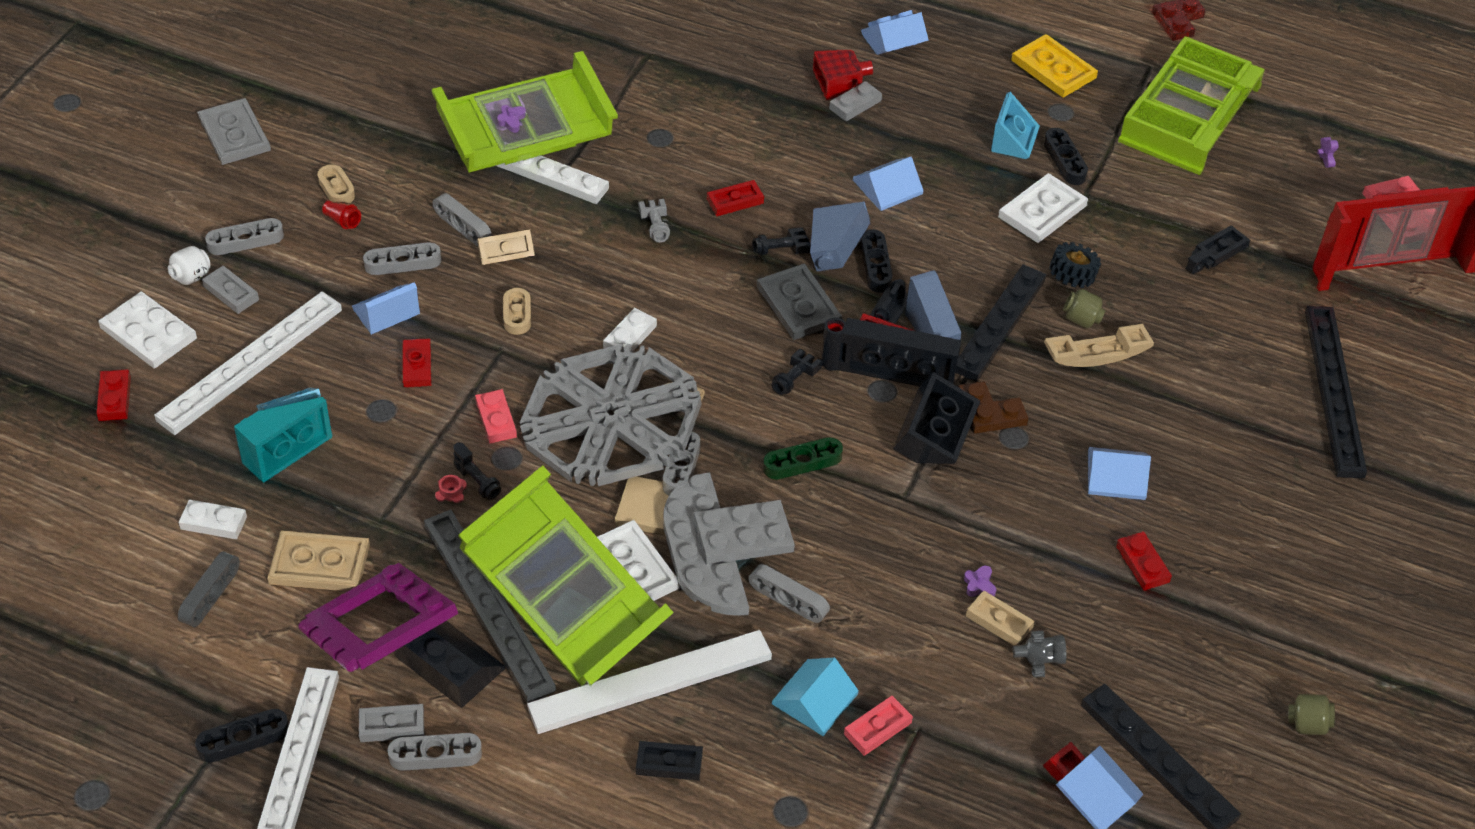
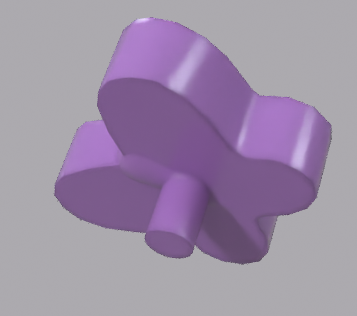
[497,105,526,133]
[1317,137,1338,168]
[964,566,996,597]

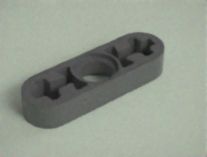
[178,551,240,627]

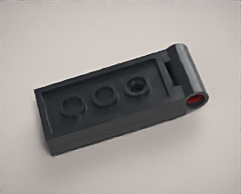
[821,317,961,387]

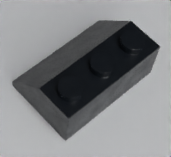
[893,372,981,464]
[395,616,505,708]

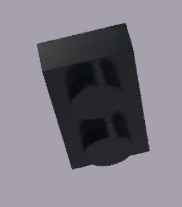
[636,741,703,781]

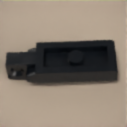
[1185,225,1251,274]

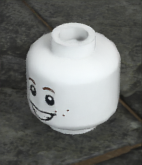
[168,246,210,285]

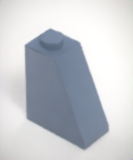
[810,202,870,271]
[905,270,961,340]

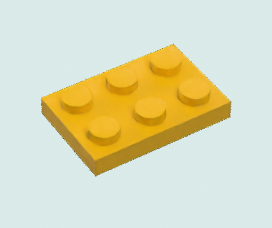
[1011,34,1098,98]

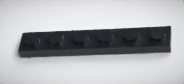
[956,264,1047,382]
[1081,683,1241,829]

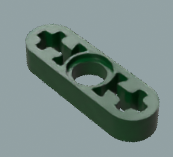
[763,437,843,480]

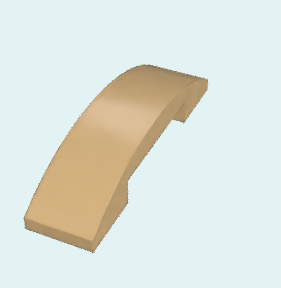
[1044,324,1154,367]

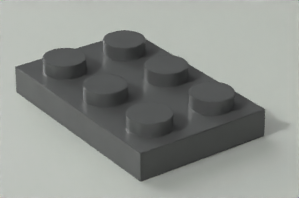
[757,263,842,340]

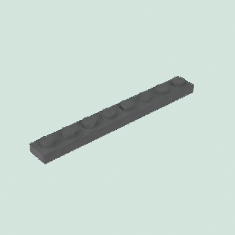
[424,509,556,703]

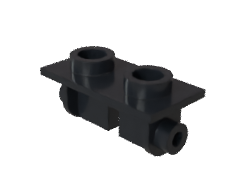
[870,279,908,324]

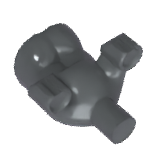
[1012,630,1067,678]

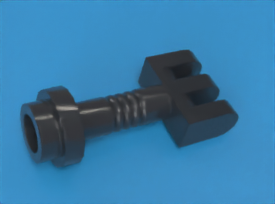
[752,228,811,256]
[772,349,823,395]
[453,442,501,500]

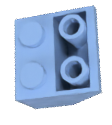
[861,10,929,55]

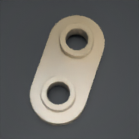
[318,165,355,204]
[503,288,531,335]

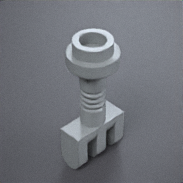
[638,199,670,243]

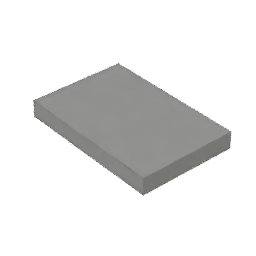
[197,98,271,165]

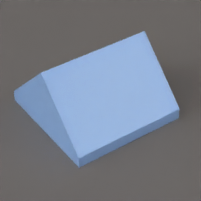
[853,156,923,211]
[352,282,420,335]
[1088,447,1151,500]
[1056,746,1144,829]

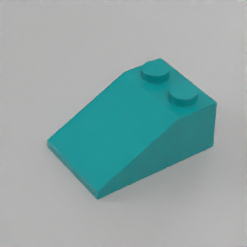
[234,397,332,483]

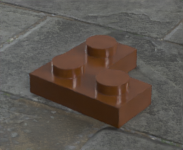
[958,381,1029,434]

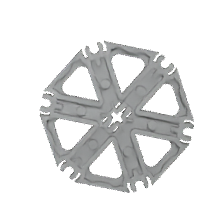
[520,344,702,486]

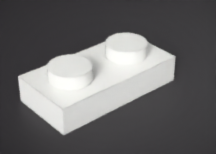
[603,308,657,352]
[179,500,247,540]

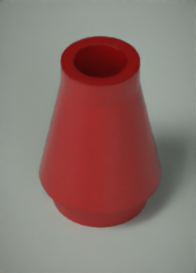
[322,200,361,229]

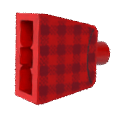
[813,50,873,100]

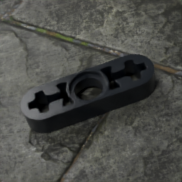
[1044,128,1088,185]
[861,229,893,293]
[195,709,289,763]

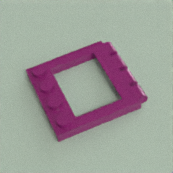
[298,563,459,672]

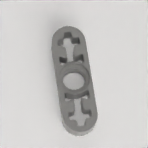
[432,193,492,246]
[205,218,284,255]
[363,243,441,275]
[663,432,700,495]
[749,564,830,623]
[388,733,482,770]

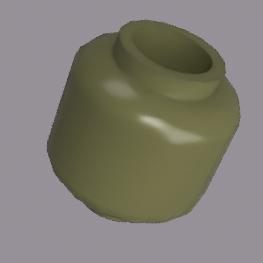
[1063,289,1105,329]
[1288,694,1335,735]

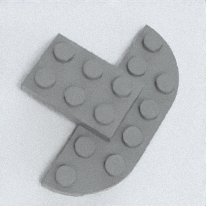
[663,472,795,616]

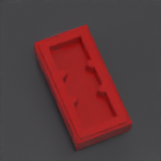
[403,339,432,388]

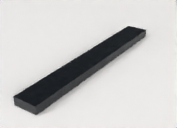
[1305,306,1367,478]

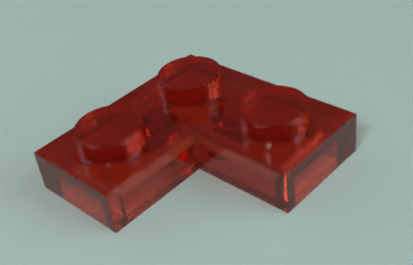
[1152,0,1206,41]

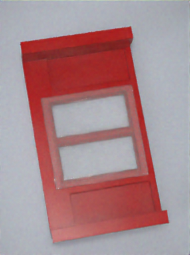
[1312,186,1475,291]

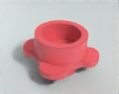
[435,475,467,503]

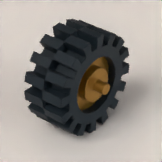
[1049,242,1101,288]

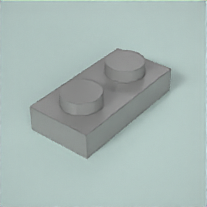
[829,81,882,121]
[202,266,259,314]
[359,704,424,742]

